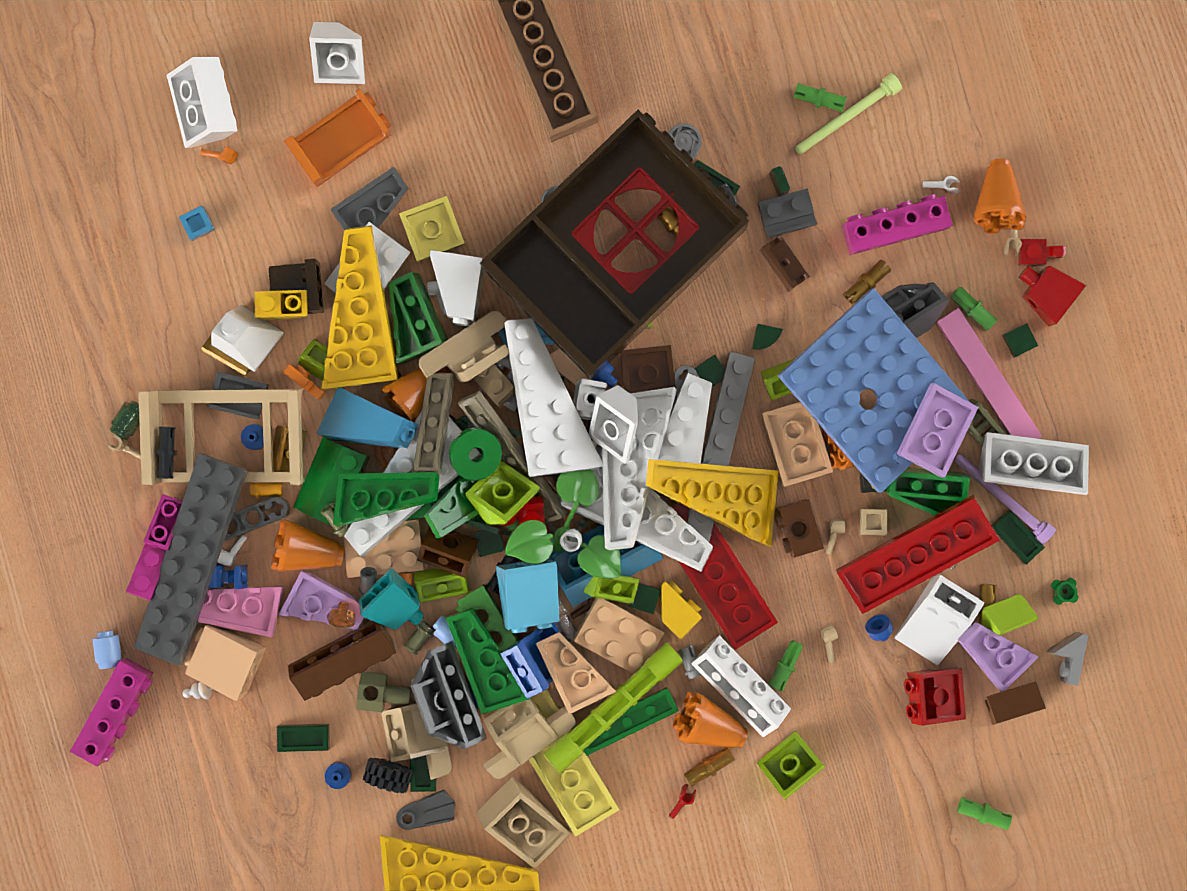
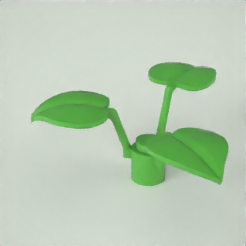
[505,469,621,579]

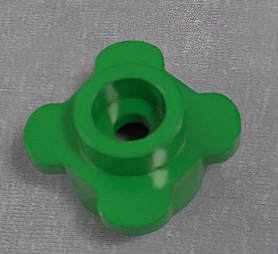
[1051,578,1079,605]

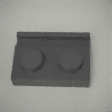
[758,188,817,239]
[208,371,269,420]

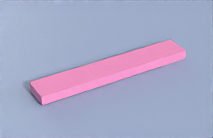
[935,308,1042,439]

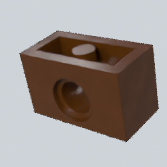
[775,499,824,558]
[417,526,479,578]

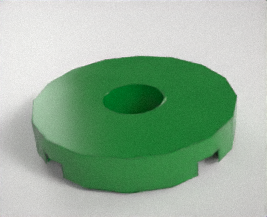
[449,427,502,481]

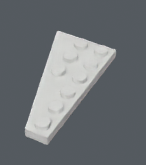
[504,319,603,477]
[602,387,677,550]
[344,411,481,557]
[561,440,713,571]

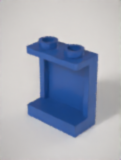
[500,623,560,699]

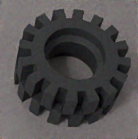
[363,757,413,793]

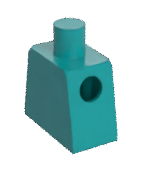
[359,568,424,630]

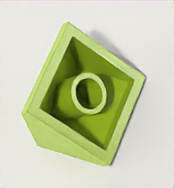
[465,461,540,524]
[757,731,825,800]

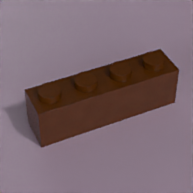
[288,621,396,701]

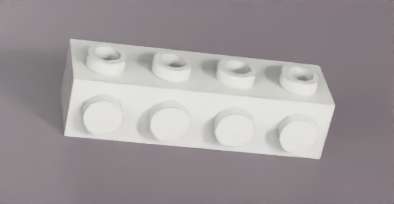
[691,635,791,737]

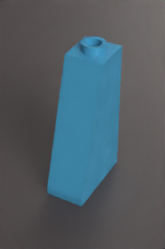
[317,387,418,449]

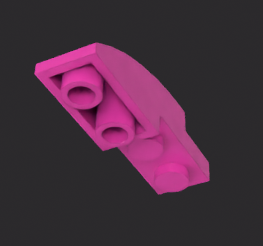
[126,494,183,601]

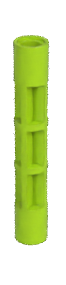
[544,642,683,773]

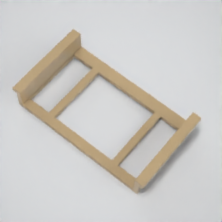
[138,389,305,485]

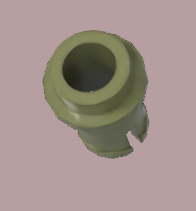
[321,502,351,537]
[404,621,435,655]

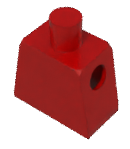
[1018,266,1086,326]

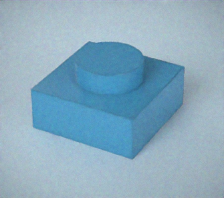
[179,205,215,241]

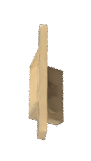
[419,311,509,382]
[381,679,452,779]
[483,698,576,779]

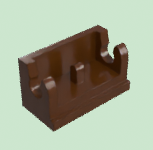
[760,235,810,292]
[985,681,1046,725]

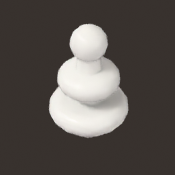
[182,682,213,699]

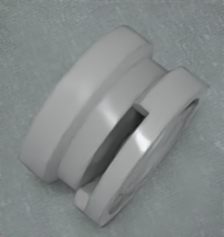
[668,124,702,159]

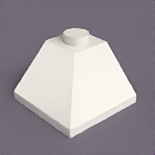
[309,22,366,84]
[211,305,284,372]
[589,385,638,464]

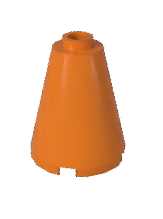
[380,365,452,423]

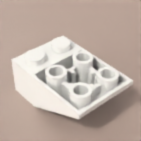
[894,574,984,665]

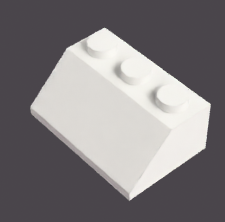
[167,57,238,148]
[324,222,411,293]

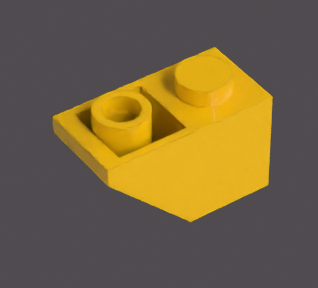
[254,290,308,320]
[661,580,702,639]

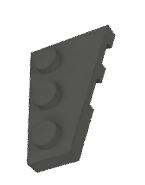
[330,167,408,230]

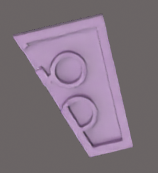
[279,570,365,630]
[957,622,1038,692]

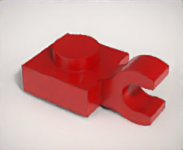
[1019,239,1066,266]
[501,496,545,526]

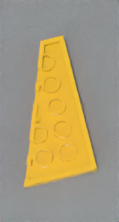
[321,225,398,390]
[646,459,779,547]
[380,834,540,891]

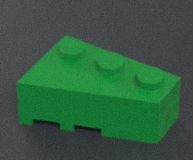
[389,272,448,364]
[885,467,970,516]

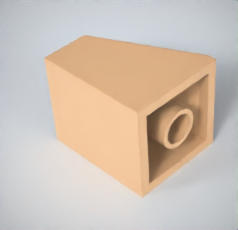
[185,624,267,701]

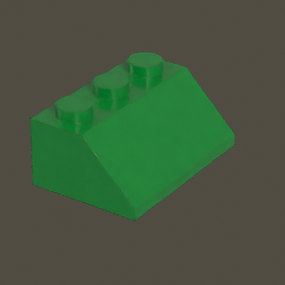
[293,437,370,525]

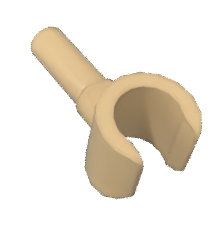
[1004,229,1022,257]
[108,435,141,459]
[826,519,845,555]
[821,625,838,663]

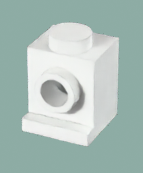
[573,378,607,420]

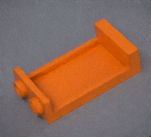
[284,88,391,187]

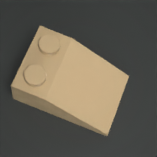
[476,777,571,869]

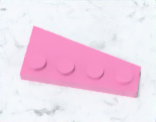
[198,586,284,637]

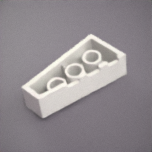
[658,373,712,463]

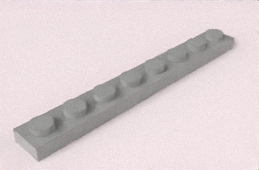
[686,352,755,542]

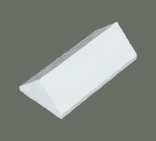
[978,432,1089,495]

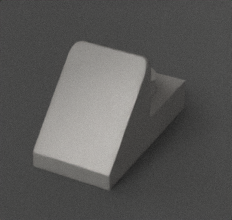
[1047,632,1089,686]

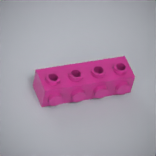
[842,194,953,255]
[70,658,153,766]

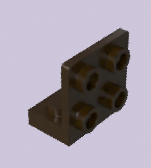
[268,259,324,314]

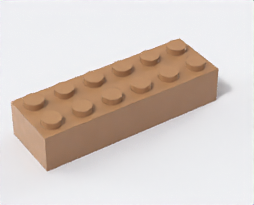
[491,0,598,142]

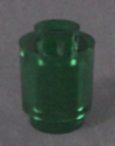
[110,400,140,440]

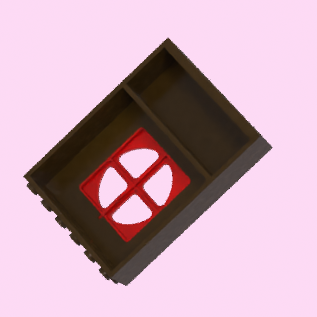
[480,109,749,380]

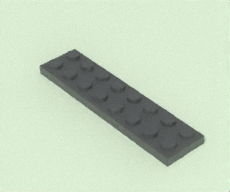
[134,453,248,666]

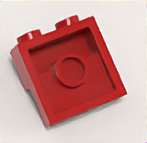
[904,667,966,726]

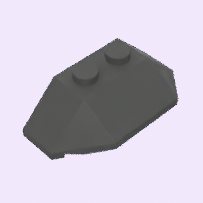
[881,282,949,338]
[410,642,487,749]

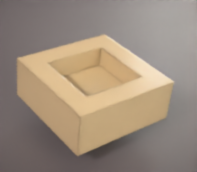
[860,509,887,535]

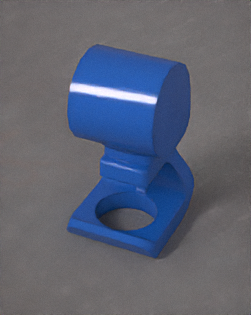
[209,565,248,589]

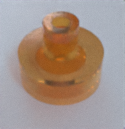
[328,602,356,628]

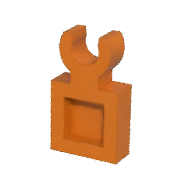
[283,364,327,400]

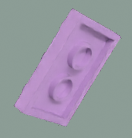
[897,383,978,478]

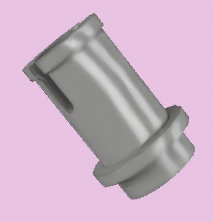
[678,645,702,679]

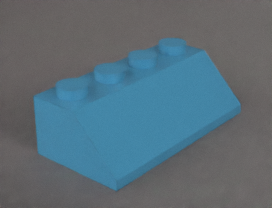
[548,525,663,607]

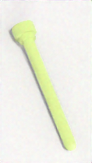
[795,73,903,154]

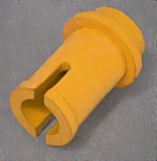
[250,482,283,499]

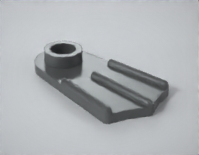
[396,789,455,830]

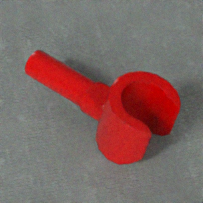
[669,784,696,819]

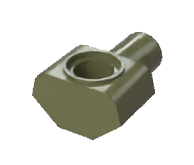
[357,672,412,713]

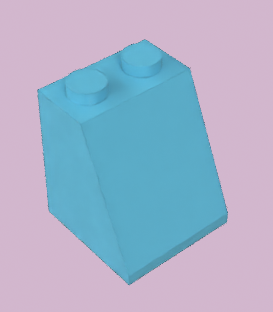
[496,559,559,633]

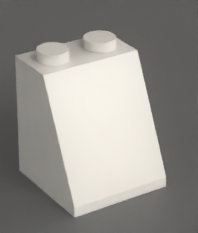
[430,250,484,328]

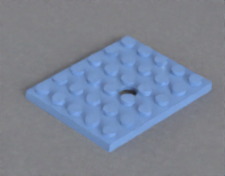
[777,288,970,493]

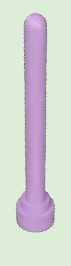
[954,454,1056,544]

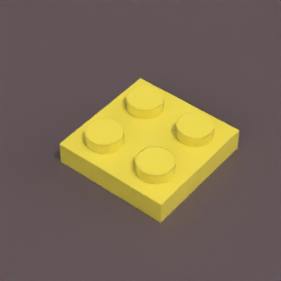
[399,196,465,262]

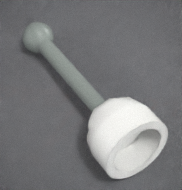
[560,518,588,552]

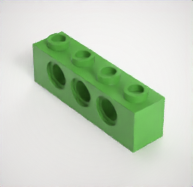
[456,584,519,652]

